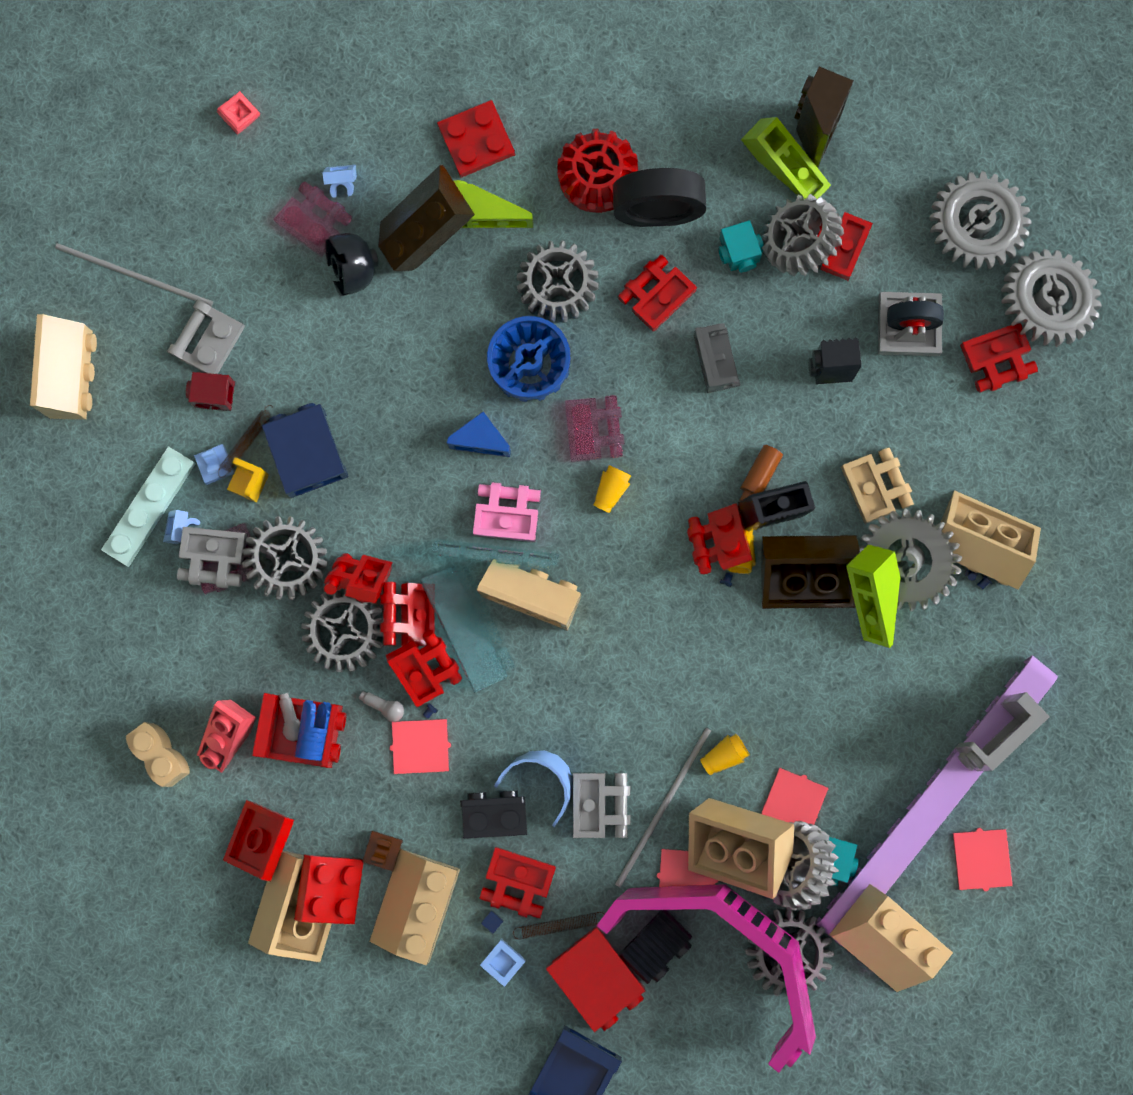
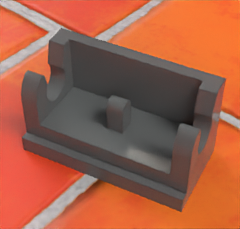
[694,323,741,393]

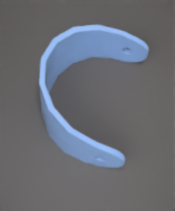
[494,750,573,827]

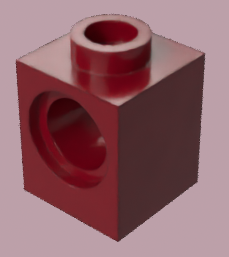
[186,372,235,411]

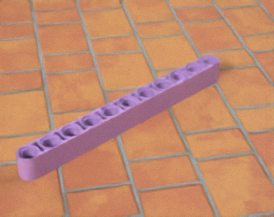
[815,655,1058,946]

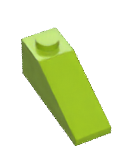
[741,117,831,199]
[454,180,534,228]
[846,544,900,648]

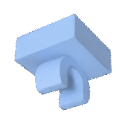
[322,165,357,198]
[194,444,235,485]
[163,510,200,544]
[480,939,526,987]

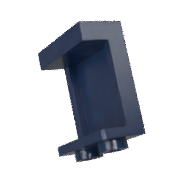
[262,403,349,498]
[528,1025,622,1095]

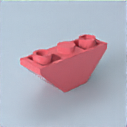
[197,700,256,773]

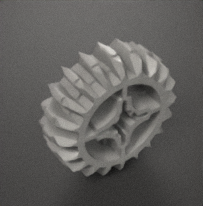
[761,194,844,277]
[517,240,599,323]
[242,516,327,600]
[301,589,383,672]
[770,821,839,911]
[745,908,834,998]

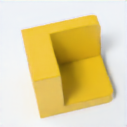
[227,457,269,503]

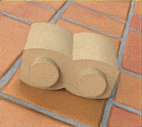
[126,722,190,787]

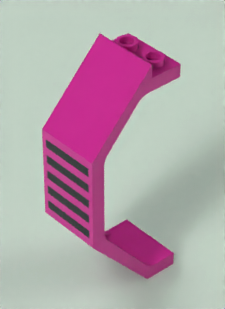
[597,884,816,1073]

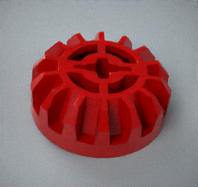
[557,129,638,213]

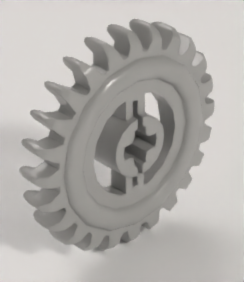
[929,171,1032,270]
[1001,249,1102,347]
[859,509,962,612]

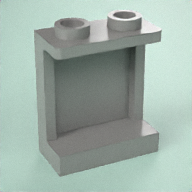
[955,692,1050,771]

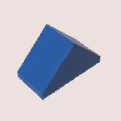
[447,412,511,457]

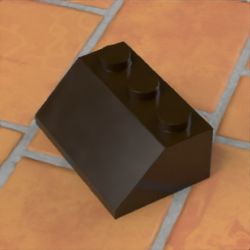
[794,66,854,168]
[378,165,475,271]
[761,535,860,609]

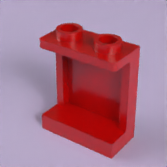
[252,693,347,768]
[546,926,646,1032]

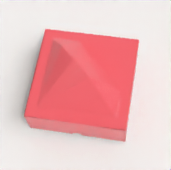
[217,91,260,135]

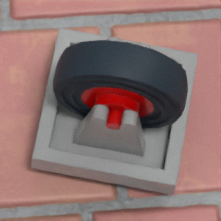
[878,292,944,356]

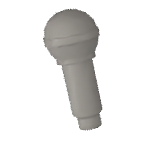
[359,691,404,722]
[279,693,300,741]

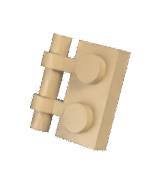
[841,447,914,524]

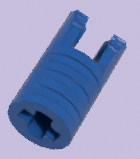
[295,700,332,761]

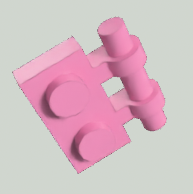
[473,482,541,542]

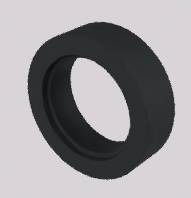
[613,168,706,227]

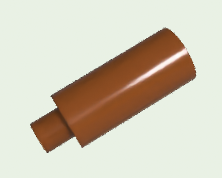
[739,445,783,501]

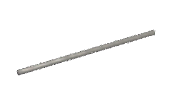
[55,243,214,307]
[615,728,711,887]

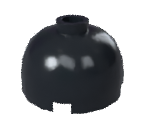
[325,233,378,296]

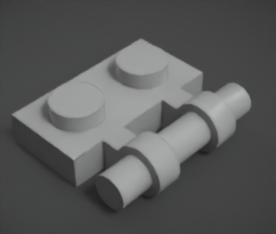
[177,527,247,588]
[573,773,631,838]

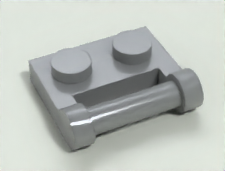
[167,299,245,374]

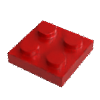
[437,100,515,178]
[223,800,294,882]
[294,854,364,924]

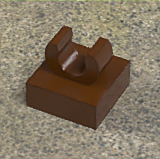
[362,831,403,871]

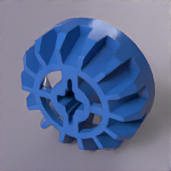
[487,316,571,402]

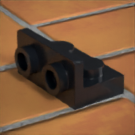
[460,790,527,839]

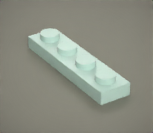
[101,446,196,567]

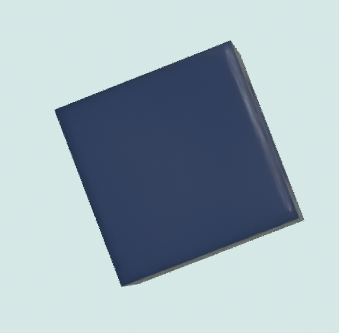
[481,911,504,934]

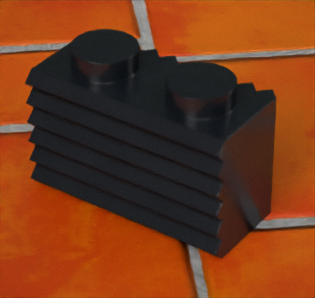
[808,337,861,385]
[738,481,815,531]
[619,910,692,984]

